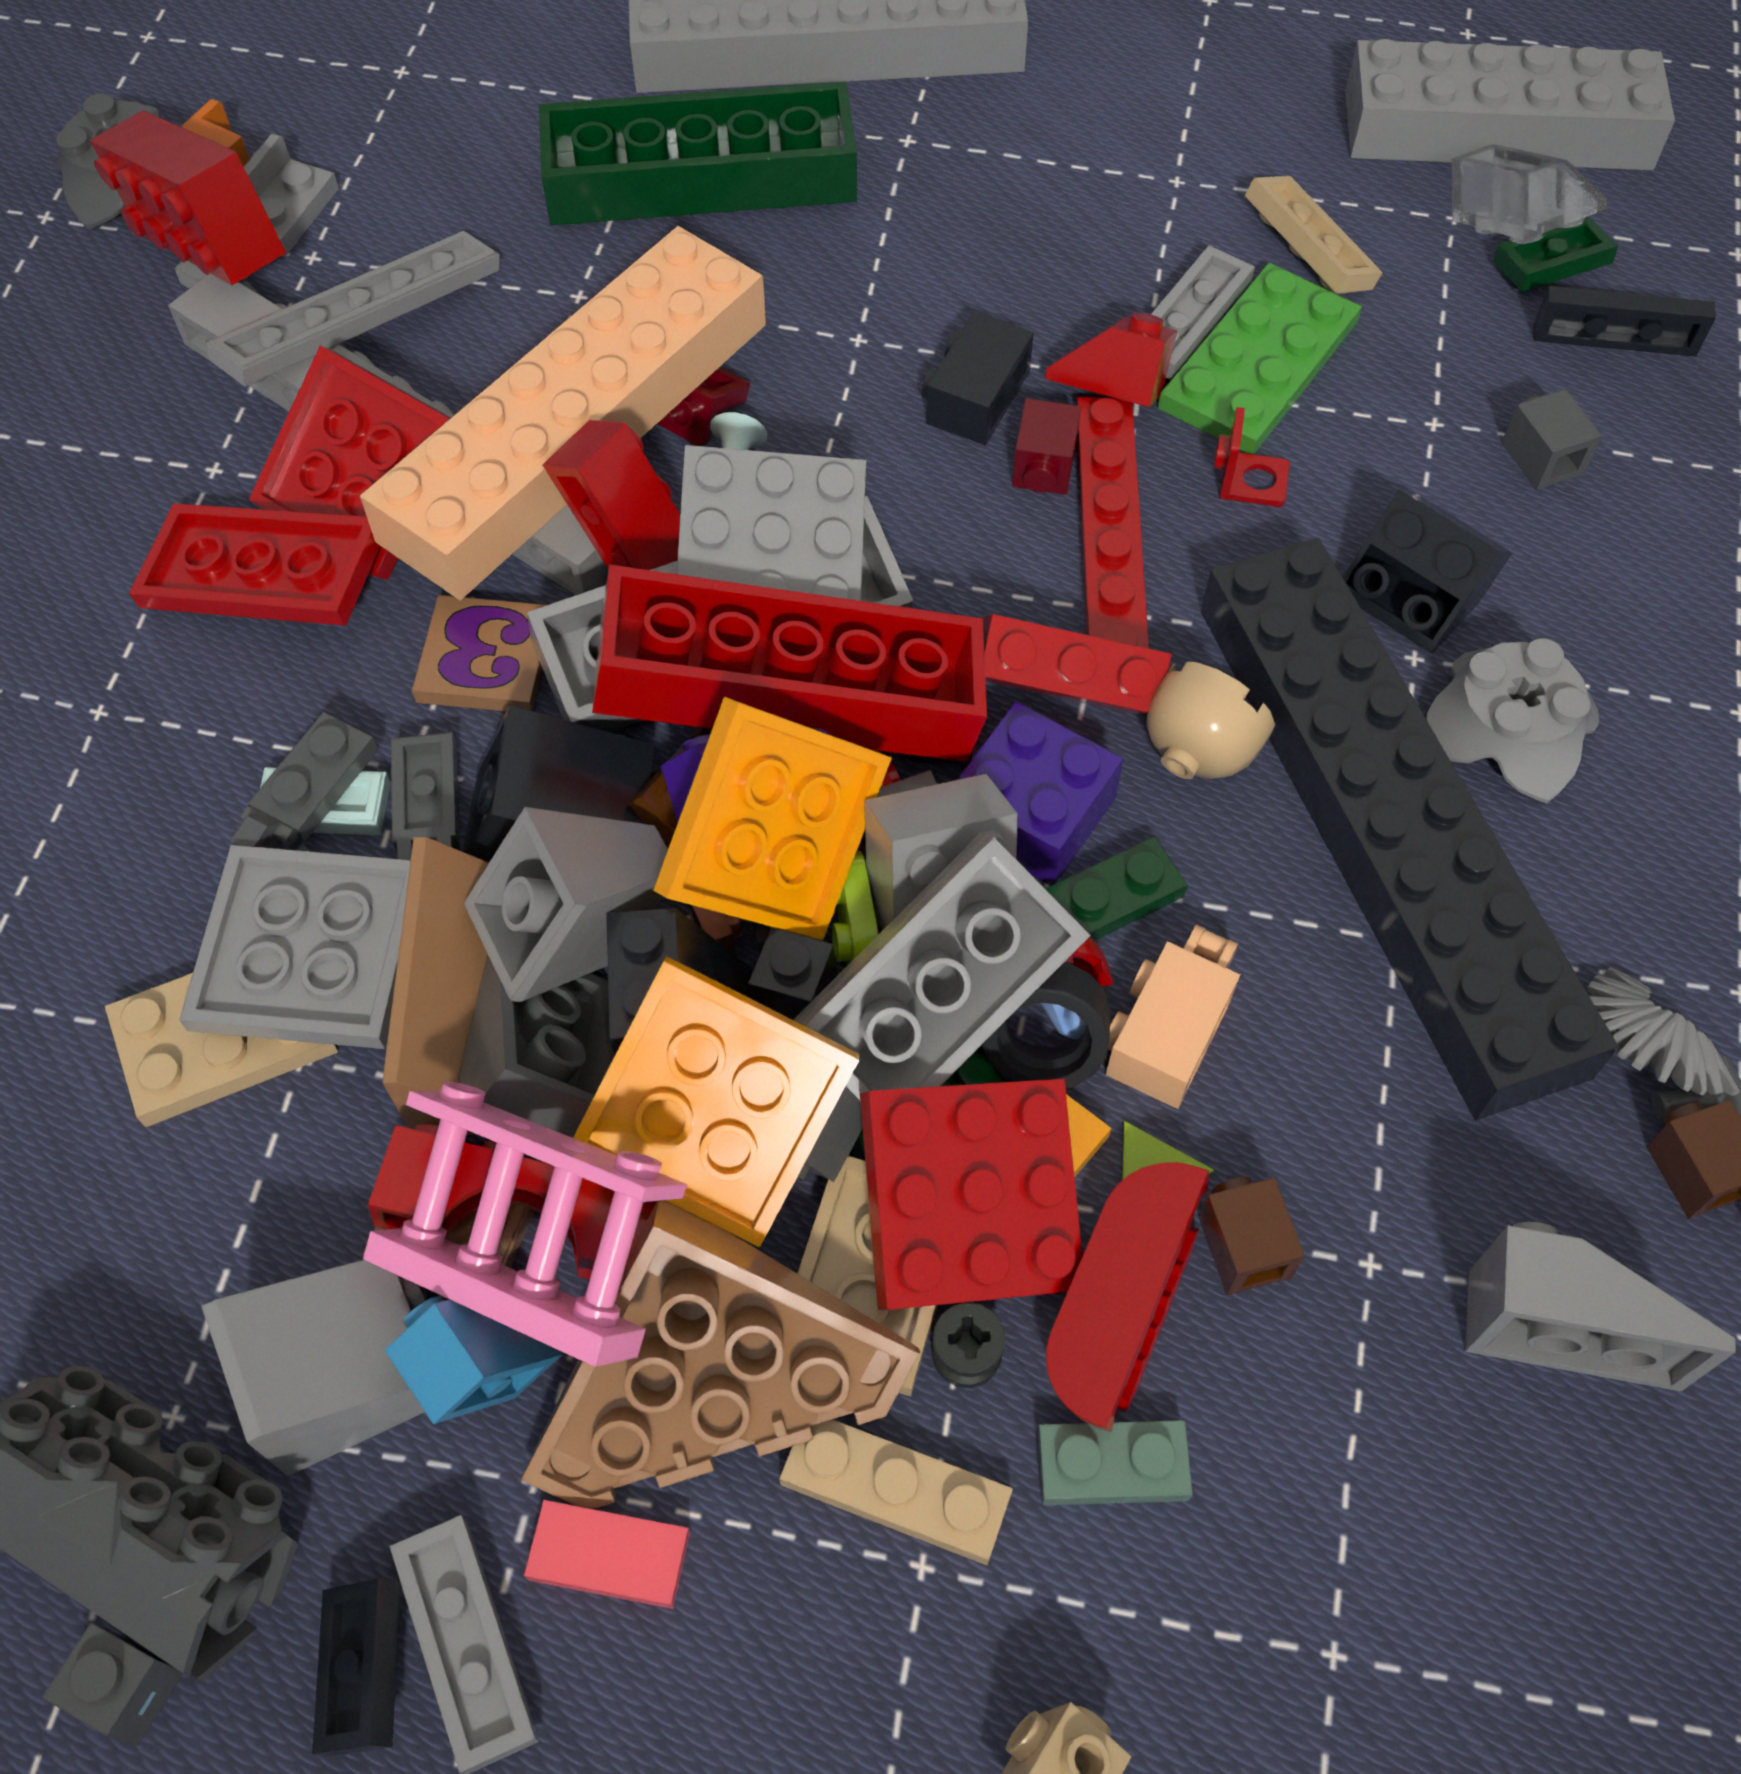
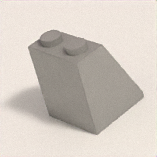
[464,807,668,1002]
[201,1260,428,1476]

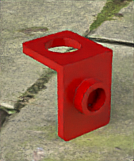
[1214,407,1290,507]

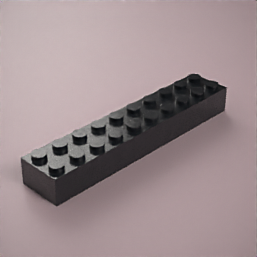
[1201,537,1619,1121]

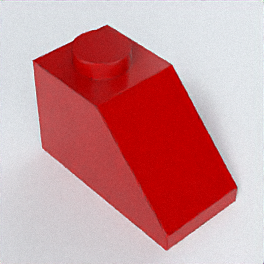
[1045,313,1178,407]

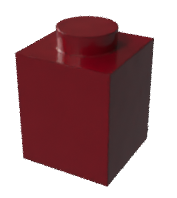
[1012,398,1081,495]

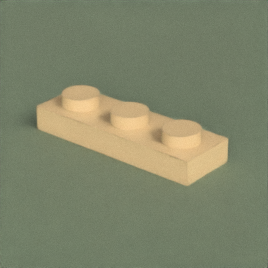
[1245,176,1383,294]
[779,1419,1013,1566]

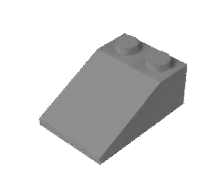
[1465,1222,1736,1392]

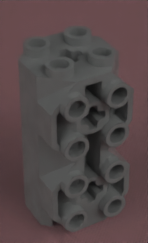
[0,1366,299,1682]

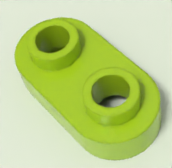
[832,851,878,966]

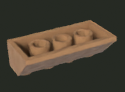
[382,837,489,1135]

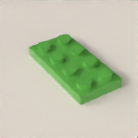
[1158,263,1362,454]

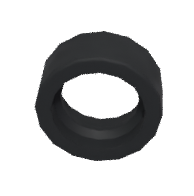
[982,962,1111,1089]

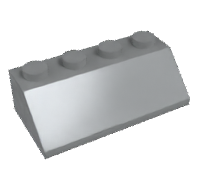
[793,832,1091,1100]

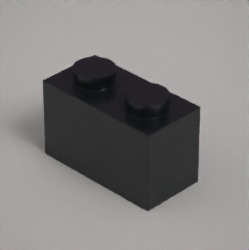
[921,311,1034,446]

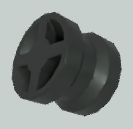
[932,1302,1005,1388]

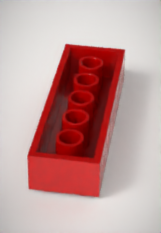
[592,564,987,762]

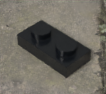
[312,1579,400,1756]

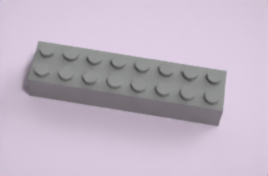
[629,0,1028,93]

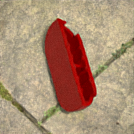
[1046,1162,1209,1432]

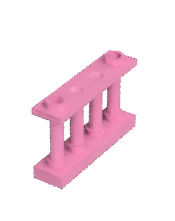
[363,1081,687,1367]

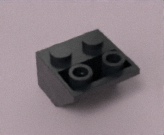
[1343,489,1512,653]

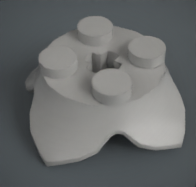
[1426,638,1599,804]

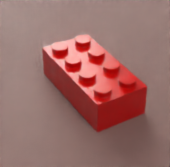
[89,110,286,285]

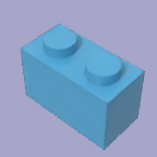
[384,1296,563,1424]

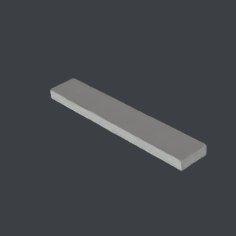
[206,230,500,386]

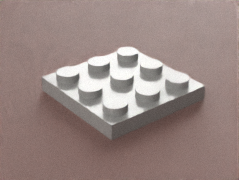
[677,445,866,601]
[179,845,410,1049]

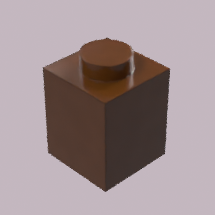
[1646,1100,1741,1219]
[1199,1177,1305,1296]

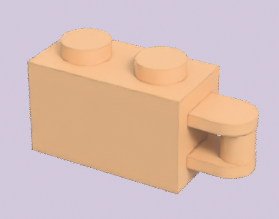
[1106,925,1241,1109]

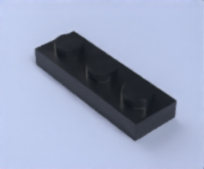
[1533,286,1716,357]

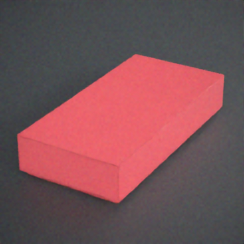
[524,1500,690,1609]

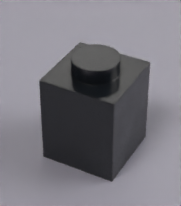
[748,927,838,1020]

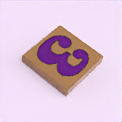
[412,595,547,711]

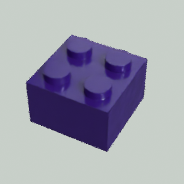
[958,702,1124,886]

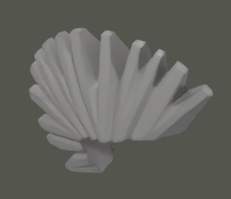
[1587,967,1740,1097]

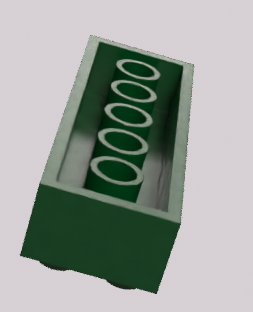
[539,81,857,226]

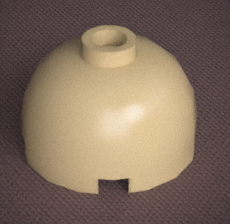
[1146,661,1275,779]

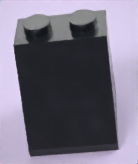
[463,705,658,863]
[606,908,753,1055]

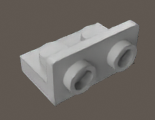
[244,134,339,256]

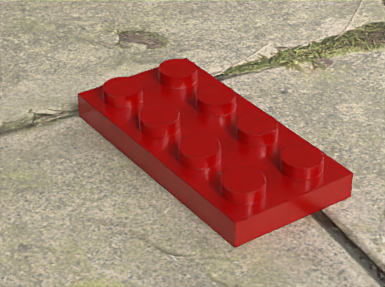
[129,503,380,626]

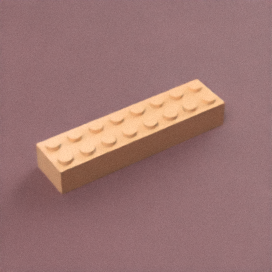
[360,226,766,601]

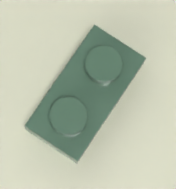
[1037,1420,1193,1506]

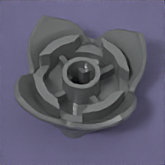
[53,93,161,230]

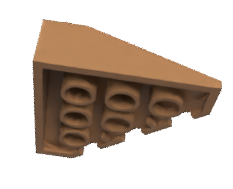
[521,1200,920,1509]

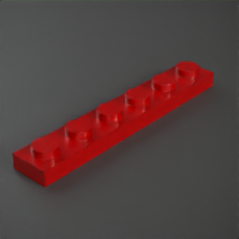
[1076,397,1149,649]

